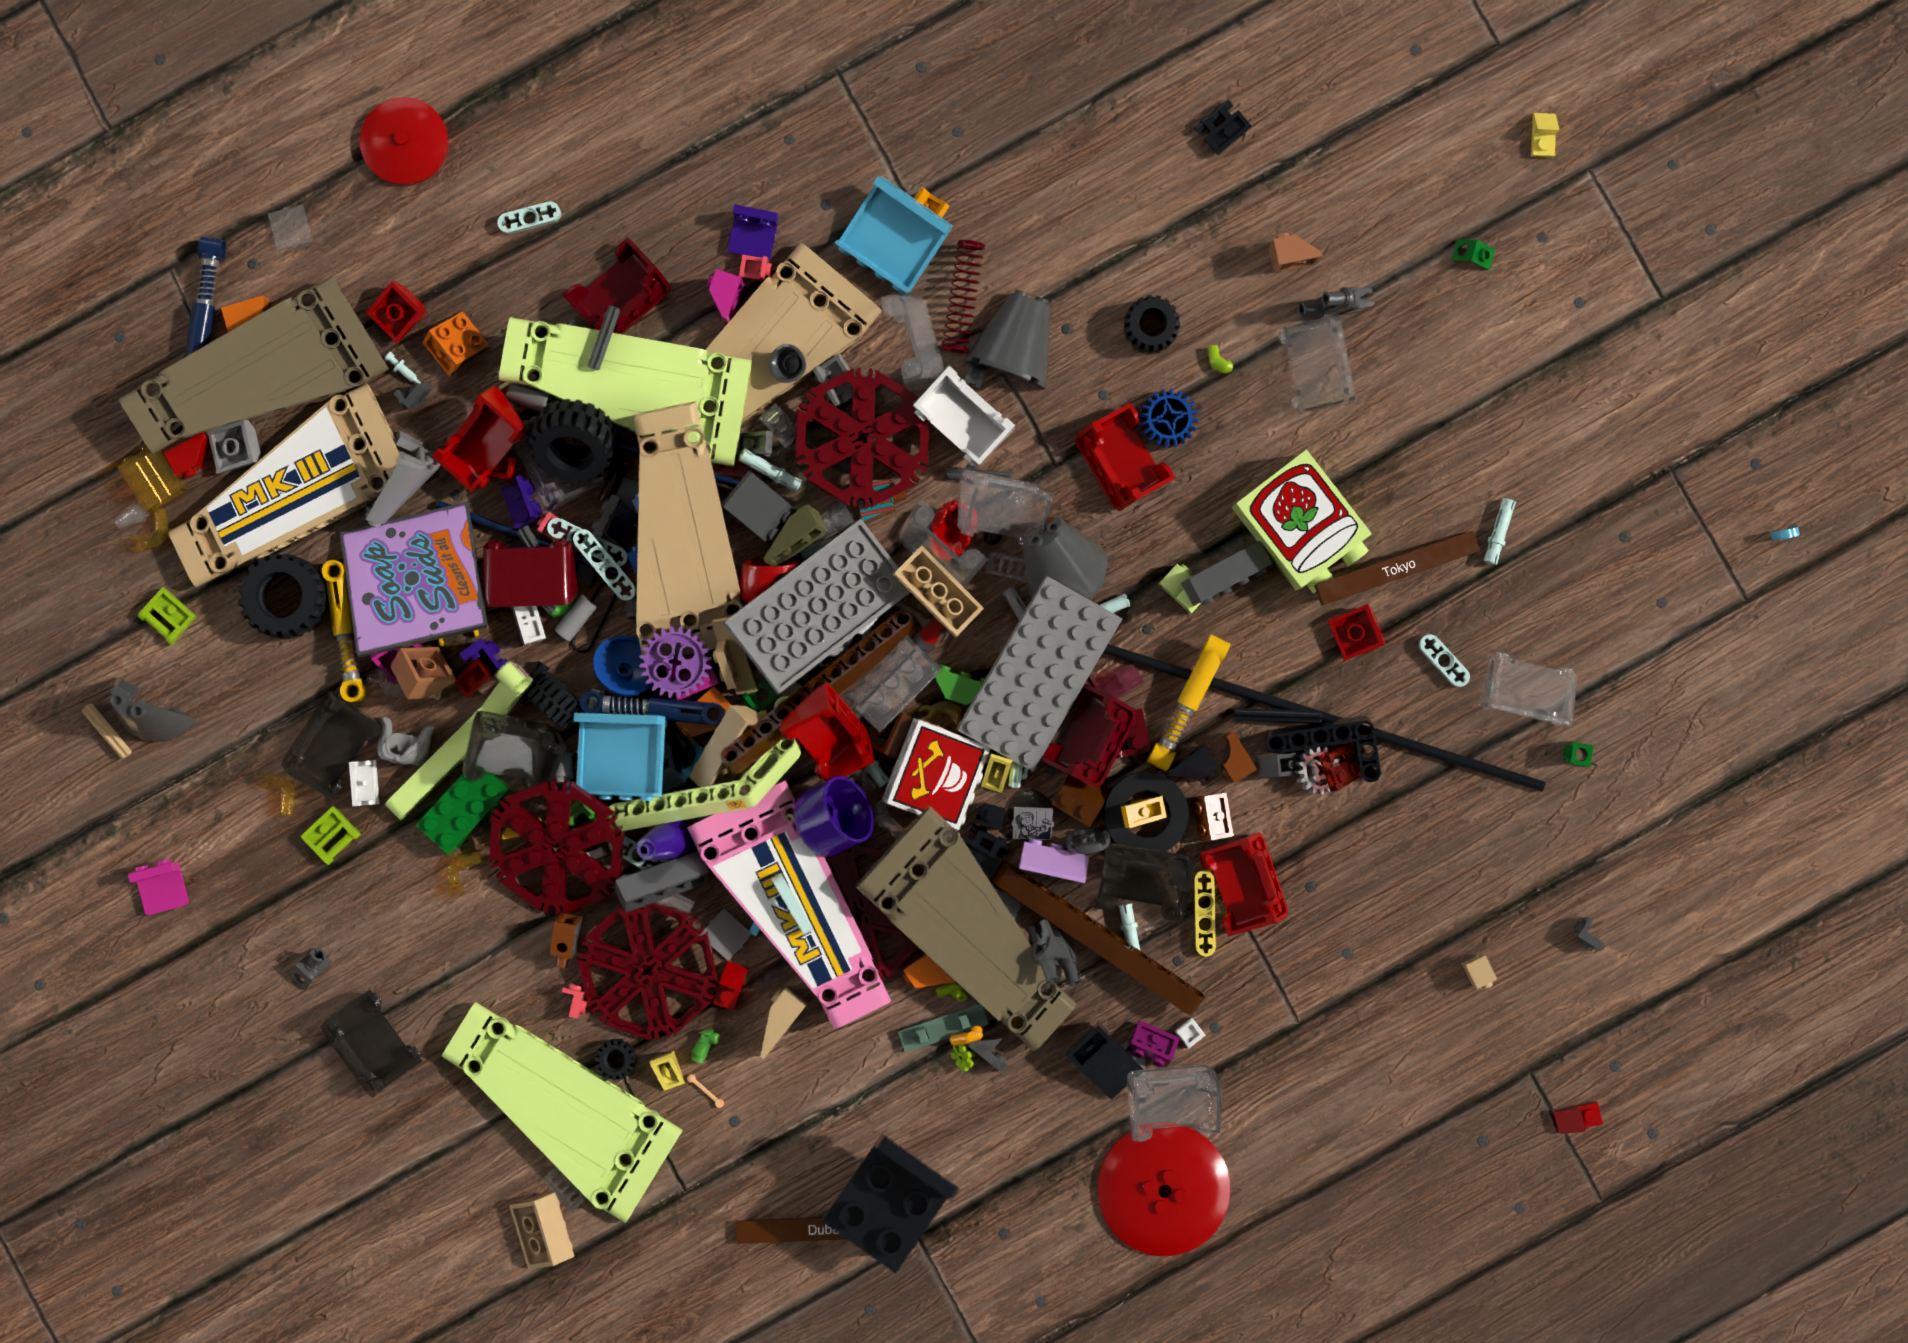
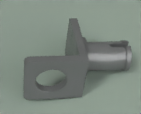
[290,948,331,990]

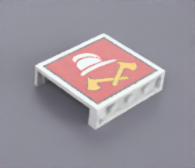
[882,718,991,830]

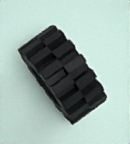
[595,1039,637,1081]

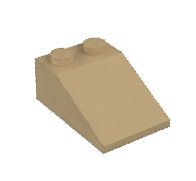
[760,986,808,1059]

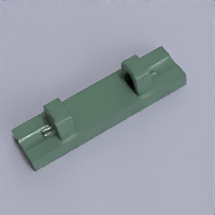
[898,1003,989,1053]

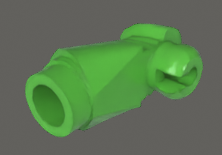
[691,1029,720,1064]

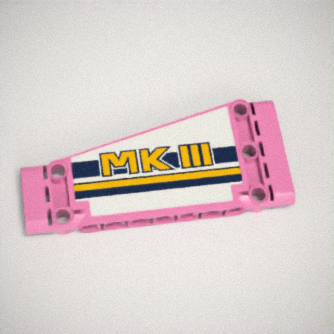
[687,780,891,1030]

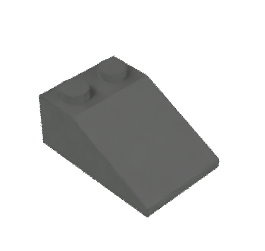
[721,471,797,546]

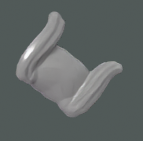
[378,716,435,767]

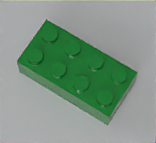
[416,760,513,855]

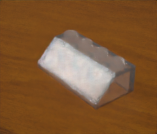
[845,635,942,732]

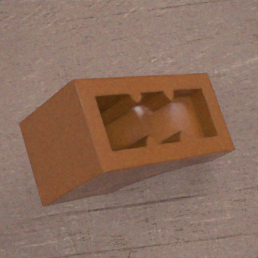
[1220,732,1257,783]

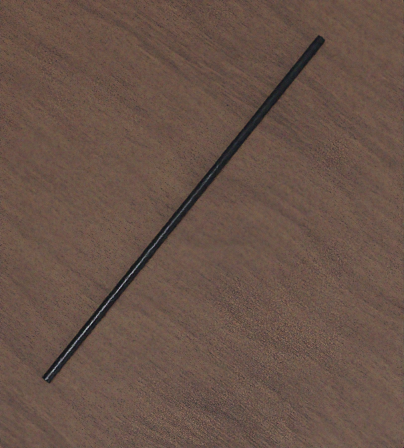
[1102,644,1545,792]

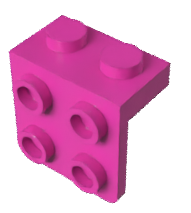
[128,859,189,915]

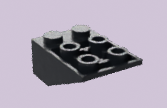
[1066,1021,1144,1100]

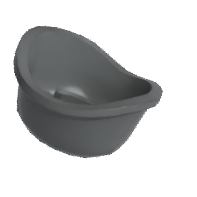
[769,344,806,383]

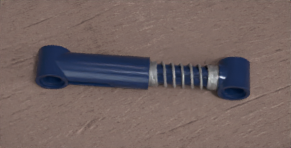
[182,237,226,359]
[580,691,726,726]

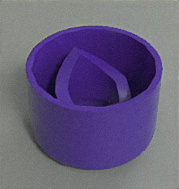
[794,776,874,857]

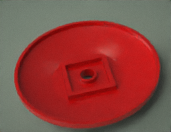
[1097,1122,1230,1256]

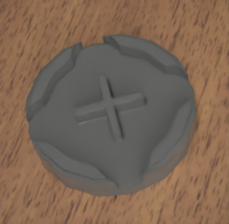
[1066,828,1111,854]

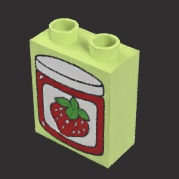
[1232,449,1372,594]

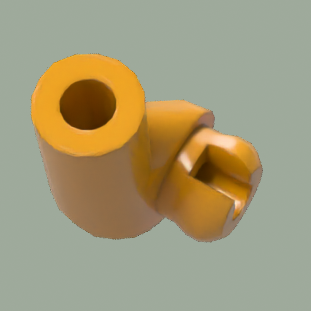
[950,1025,983,1046]

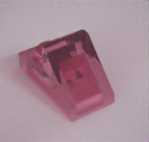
[1095,663,1144,698]

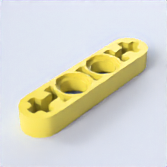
[1193,870,1216,957]

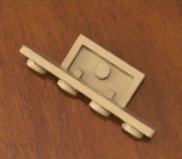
[712,617,758,695]

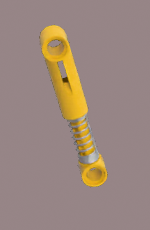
[322,560,367,702]
[1146,634,1231,772]

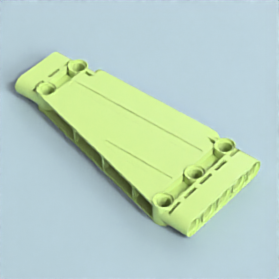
[499,317,752,467]
[441,1002,683,1223]

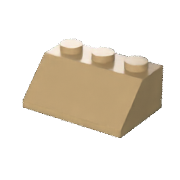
[509,1193,574,1269]

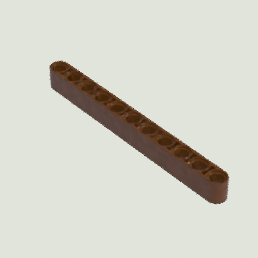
[721,609,916,774]
[991,861,1205,1015]

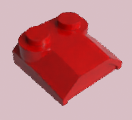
[365,281,426,344]
[1327,604,1386,661]

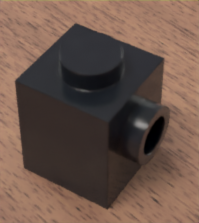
[976,802,1006,830]

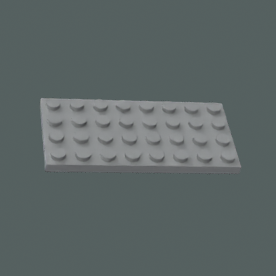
[723,519,910,694]
[957,575,1122,771]

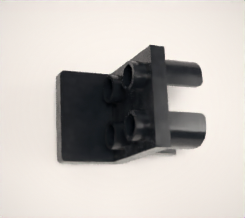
[822,1133,959,1273]

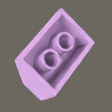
[1018,838,1089,883]

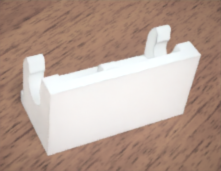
[511,606,546,647]
[349,760,380,806]

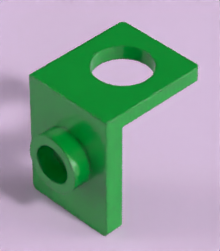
[1452,239,1495,270]
[742,680,778,712]
[1562,741,1594,767]

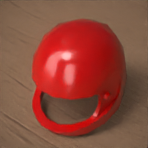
[738,557,800,604]

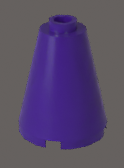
[637,820,694,860]

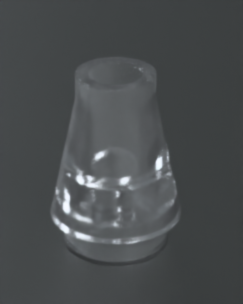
[114,501,150,529]

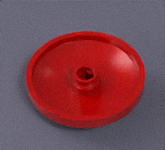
[360,97,449,186]

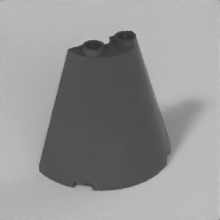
[963,289,1051,390]
[1022,516,1109,600]
[110,677,196,742]

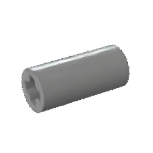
[506,383,555,412]
[554,595,597,641]

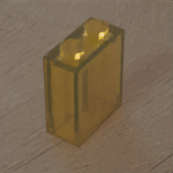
[118,445,189,513]

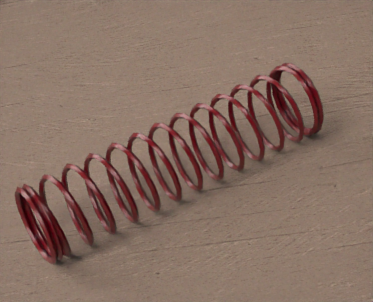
[941,240,985,353]

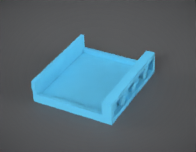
[835,176,954,294]
[574,713,665,801]

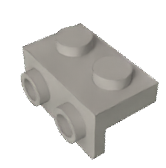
[813,354,855,406]

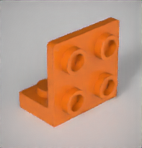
[422,312,489,377]

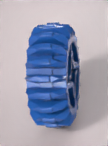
[1139,388,1199,448]

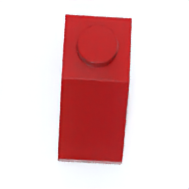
[164,432,210,479]

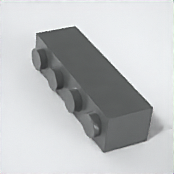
[1181,541,1272,607]
[615,851,709,913]

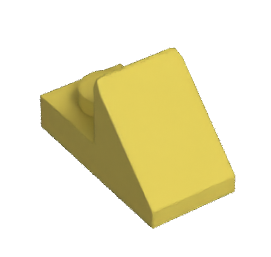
[1531,113,1559,158]

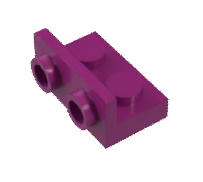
[1126,1020,1180,1067]

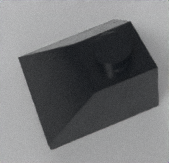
[1165,745,1218,781]

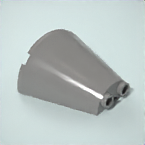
[365,430,441,528]

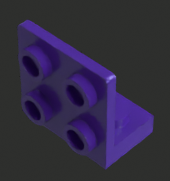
[728,204,779,260]
[501,475,543,530]
[459,638,509,670]

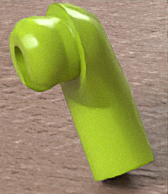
[1207,345,1233,374]
[935,982,968,1002]

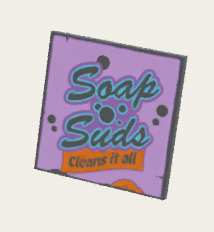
[340,502,488,658]

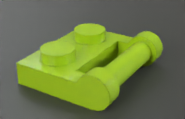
[137,587,198,646]
[300,806,361,865]

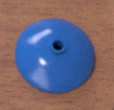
[593,635,659,696]

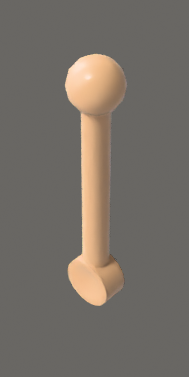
[687,1074,724,1108]

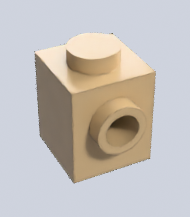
[1461,954,1497,990]

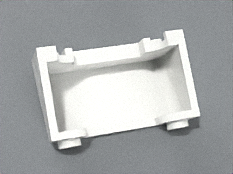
[913,366,1015,466]

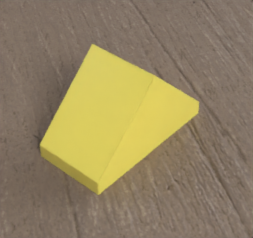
[981,754,1012,793]
[650,1051,685,1091]

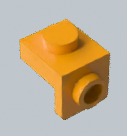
[914,187,950,217]

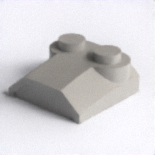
[206,419,261,474]

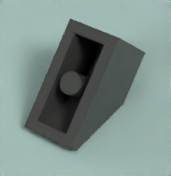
[1256,752,1304,778]

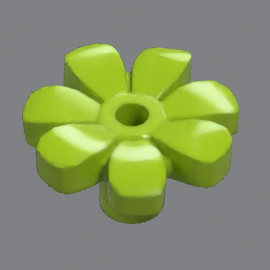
[951,1044,976,1072]

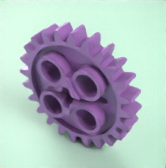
[639,626,712,698]

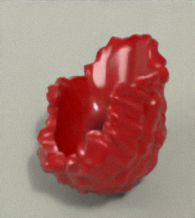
[929,500,977,560]

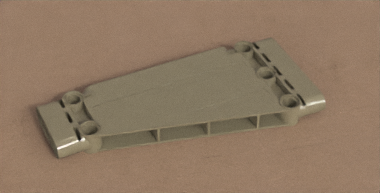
[118,276,389,454]
[856,806,1076,1051]

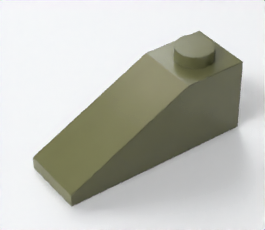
[763,504,828,566]

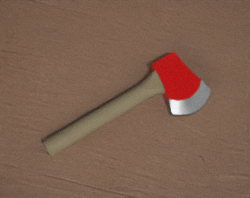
[895,600,944,651]

